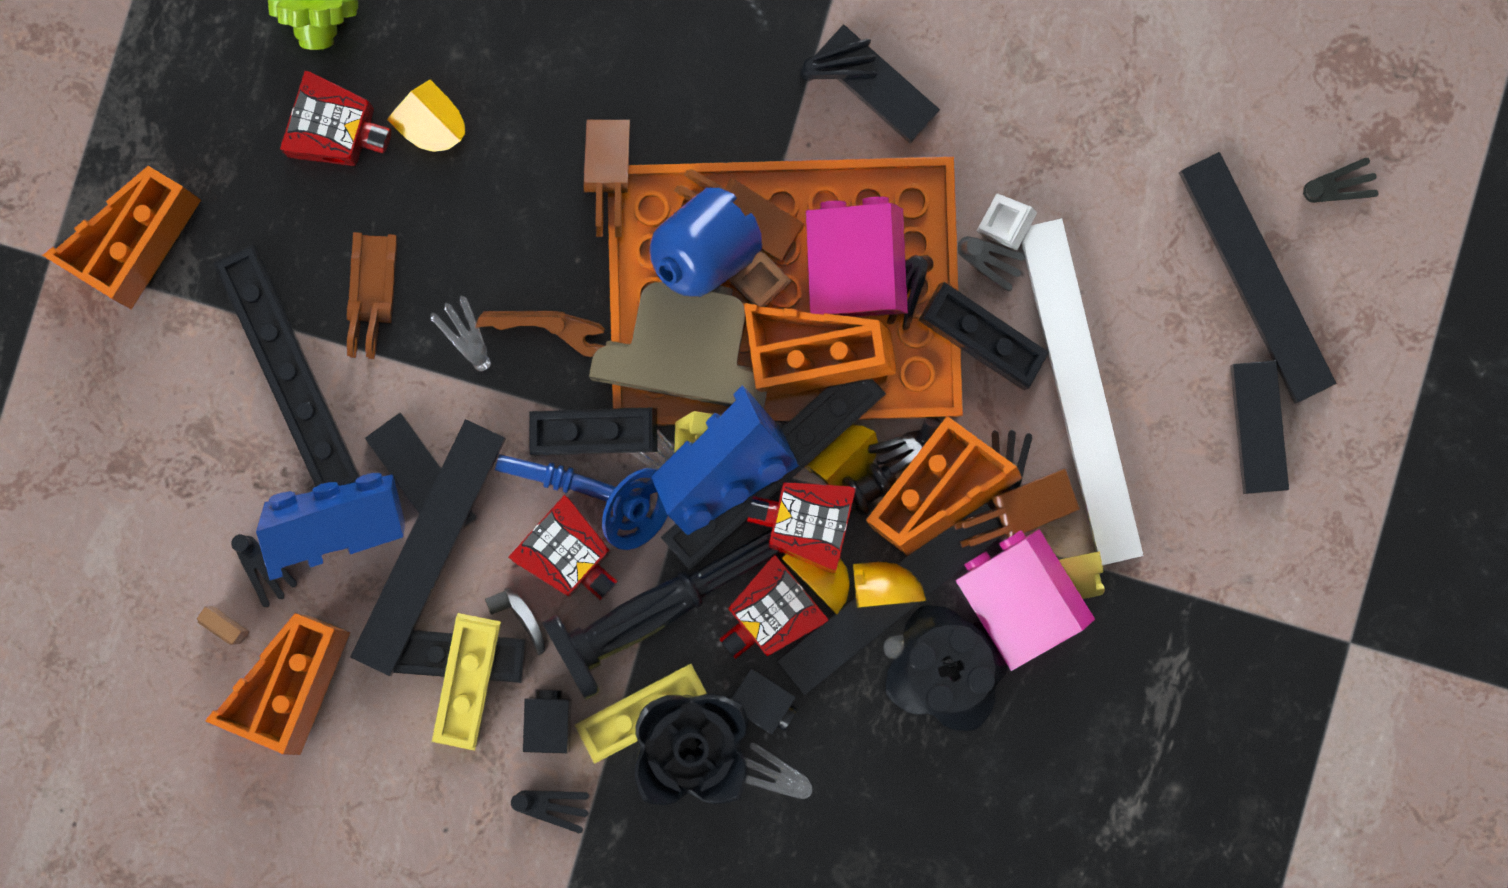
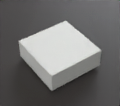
[977,193,1037,250]

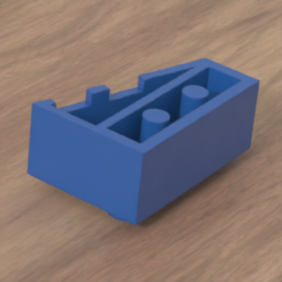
[651,385,799,535]
[256,473,405,581]

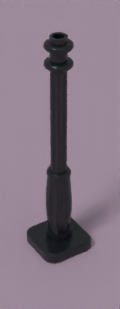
[542,462,897,700]

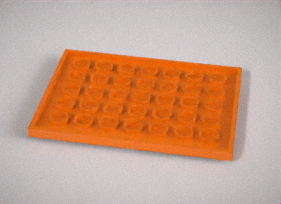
[608,157,963,426]

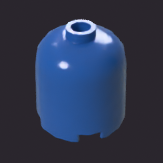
[649,188,762,297]

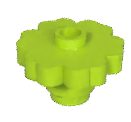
[268,0,358,50]

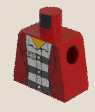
[280,71,391,166]
[747,483,856,574]
[508,495,618,601]
[719,555,829,659]

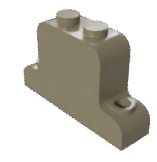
[589,282,767,409]

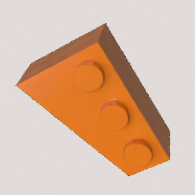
[42,166,201,310]
[744,303,897,398]
[866,416,1022,556]
[205,613,350,755]

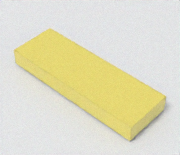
[432,613,501,751]
[575,663,707,764]

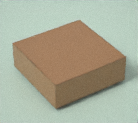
[729,250,791,307]
[197,606,249,645]

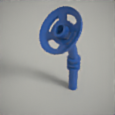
[495,454,668,550]

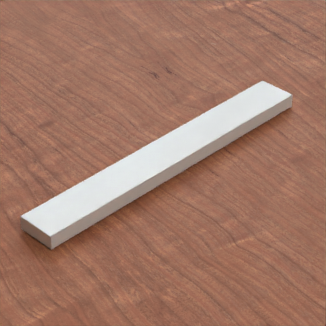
[1021,218,1143,566]

